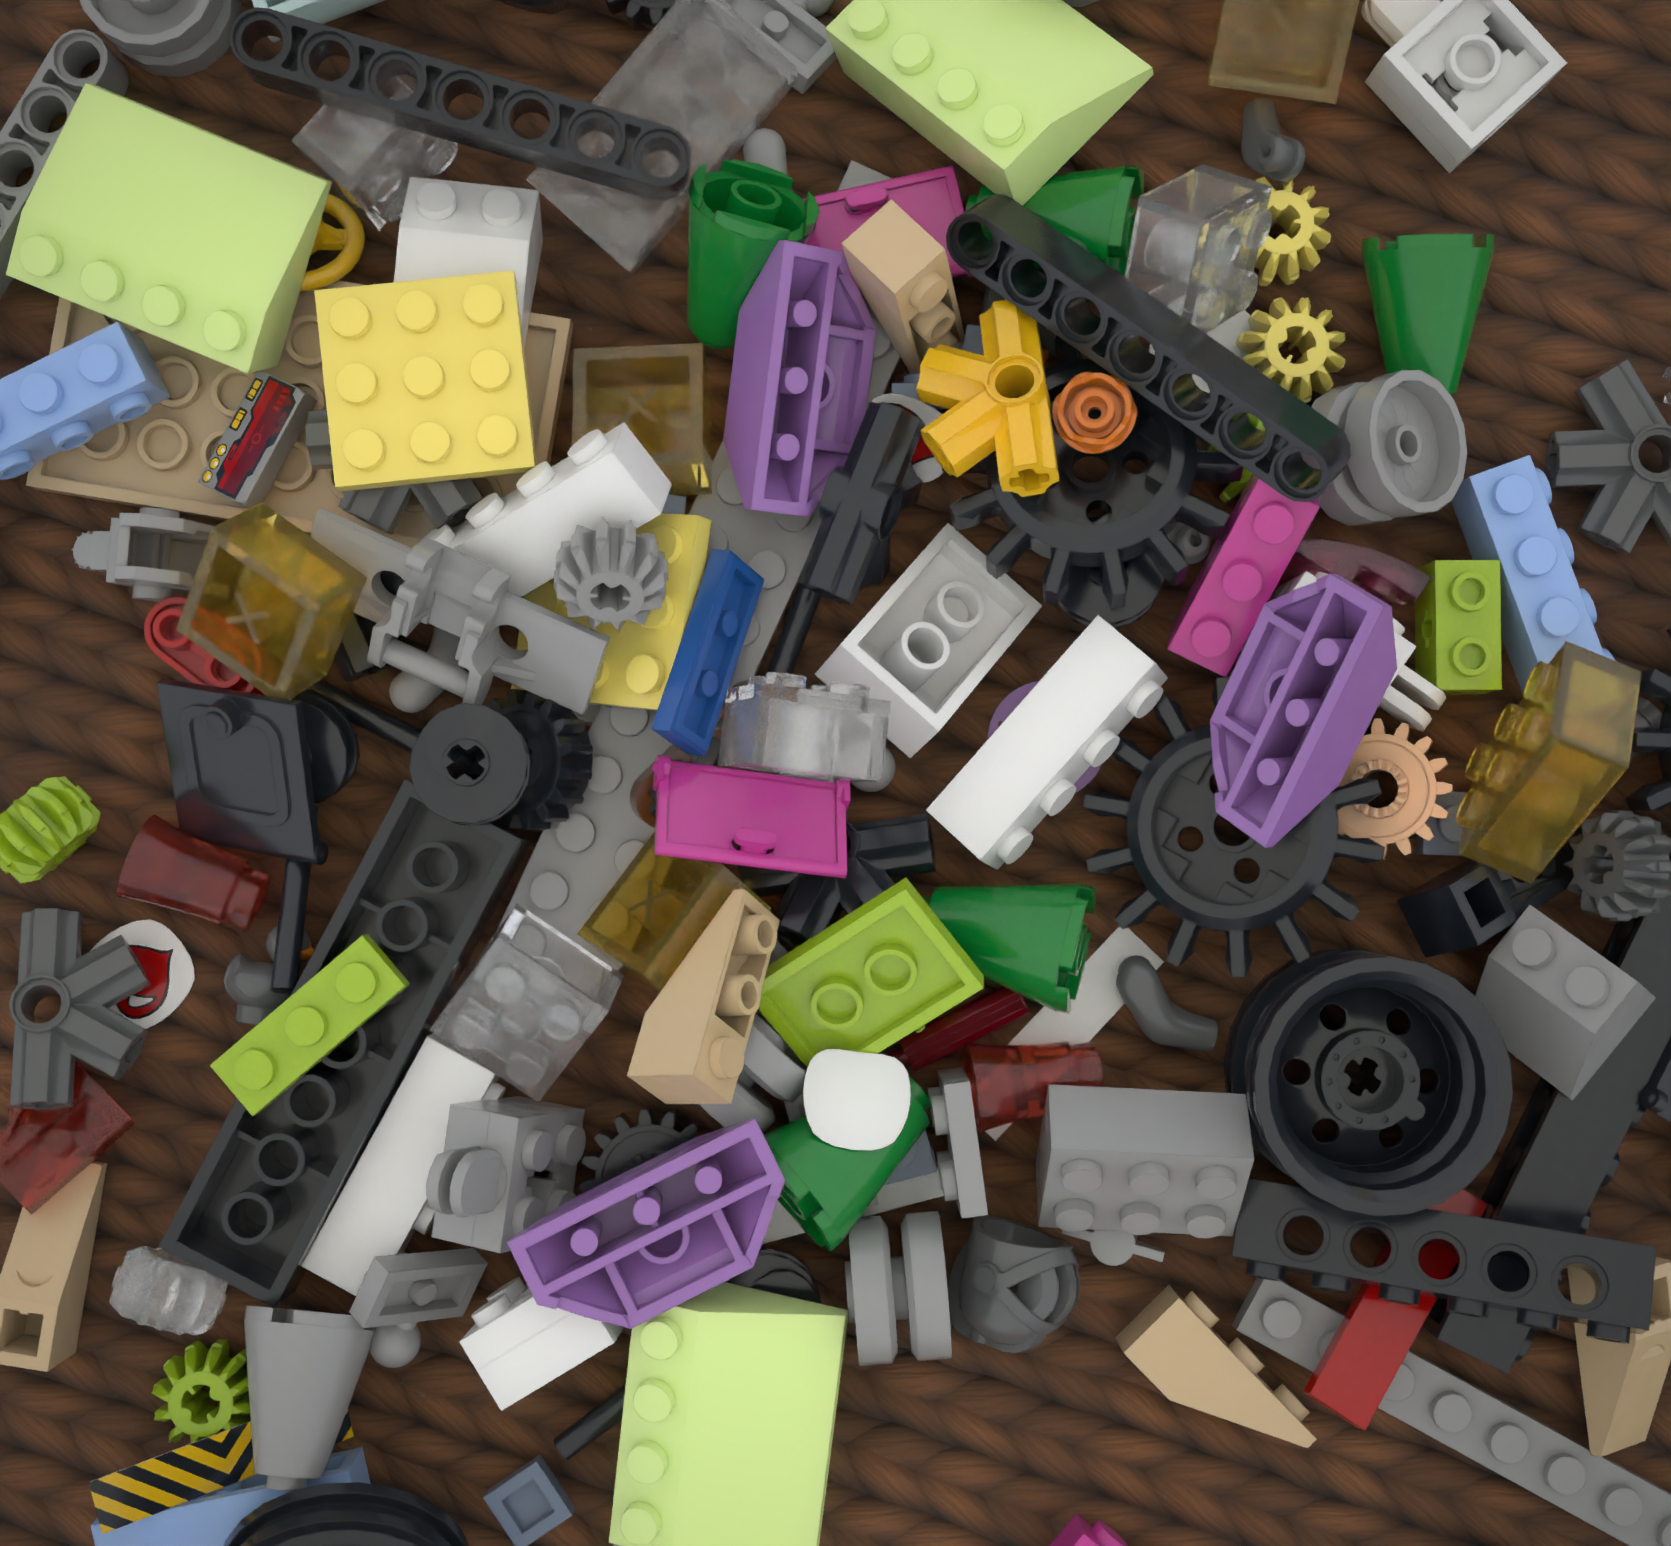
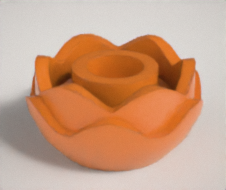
[1052,372,1137,454]

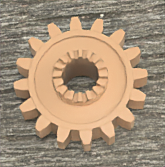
[1338,718,1453,860]

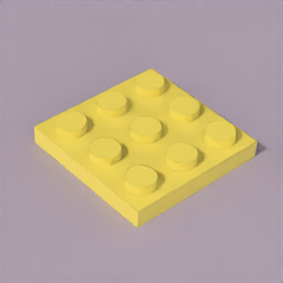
[314,270,537,492]
[511,513,712,711]

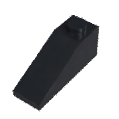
[1397,811,1582,958]

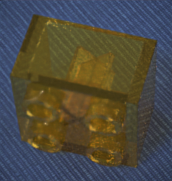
[1206,0,1359,104]
[572,343,712,495]
[176,502,368,699]
[577,831,772,994]

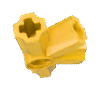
[916,299,1059,497]

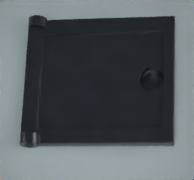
[156,679,329,865]

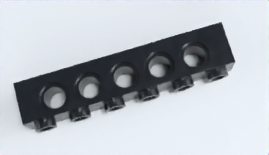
[1232,1179,1657,1344]

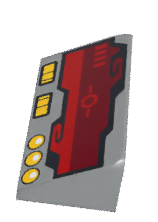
[198,371,317,513]

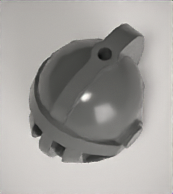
[948,1215,1080,1353]

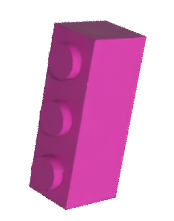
[1167,474,1320,677]

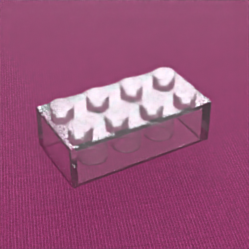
[526,0,798,274]

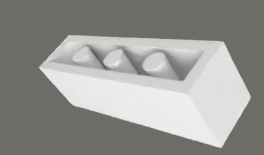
[420,422,672,597]
[926,615,1168,870]
[301,1031,506,1296]

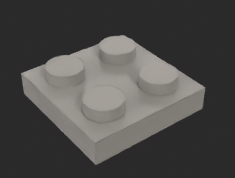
[928,1067,988,1218]

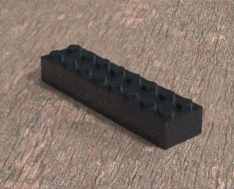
[159,779,532,1308]

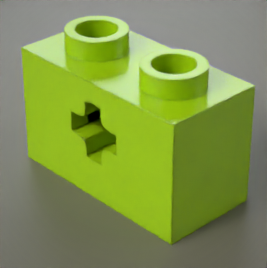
[1414,560,1502,695]

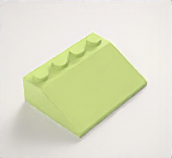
[825,0,1154,206]
[6,83,332,374]
[609,1282,849,1546]

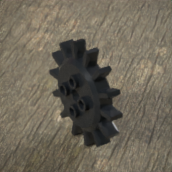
[942,335,1244,609]
[1083,677,1385,977]

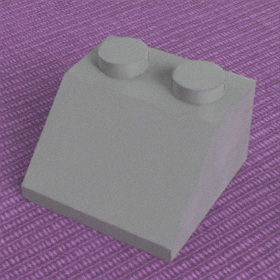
[1475,905,1655,1100]

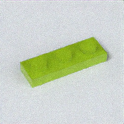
[210,934,410,1116]

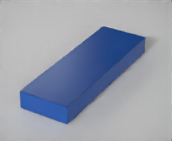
[651,549,764,756]

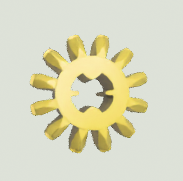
[1221,176,1331,287]
[1236,297,1345,404]

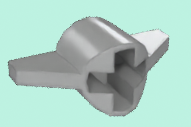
[1062,1229,1165,1266]

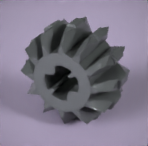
[1563,810,1671,921]

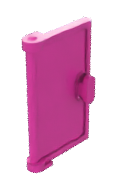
[803,165,972,297]
[652,755,851,879]

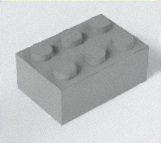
[1035,1084,1254,1239]

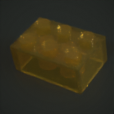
[1456,641,1642,884]

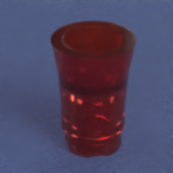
[117,814,272,932]
[962,1041,1104,1133]

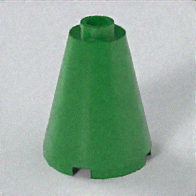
[687,159,820,350]
[965,165,1144,280]
[1362,234,1495,394]
[922,884,1096,1014]
[764,1077,931,1251]

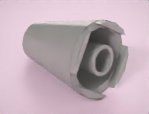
[244,1305,375,1491]

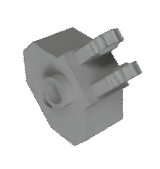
[71,507,227,602]

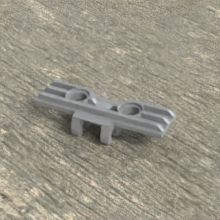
[300,508,610,715]

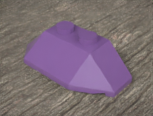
[723,240,877,517]
[1210,574,1397,848]
[507,1117,785,1329]

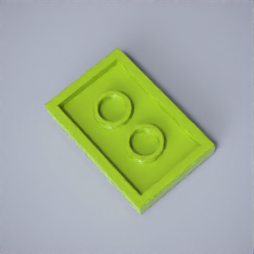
[758,878,984,1068]

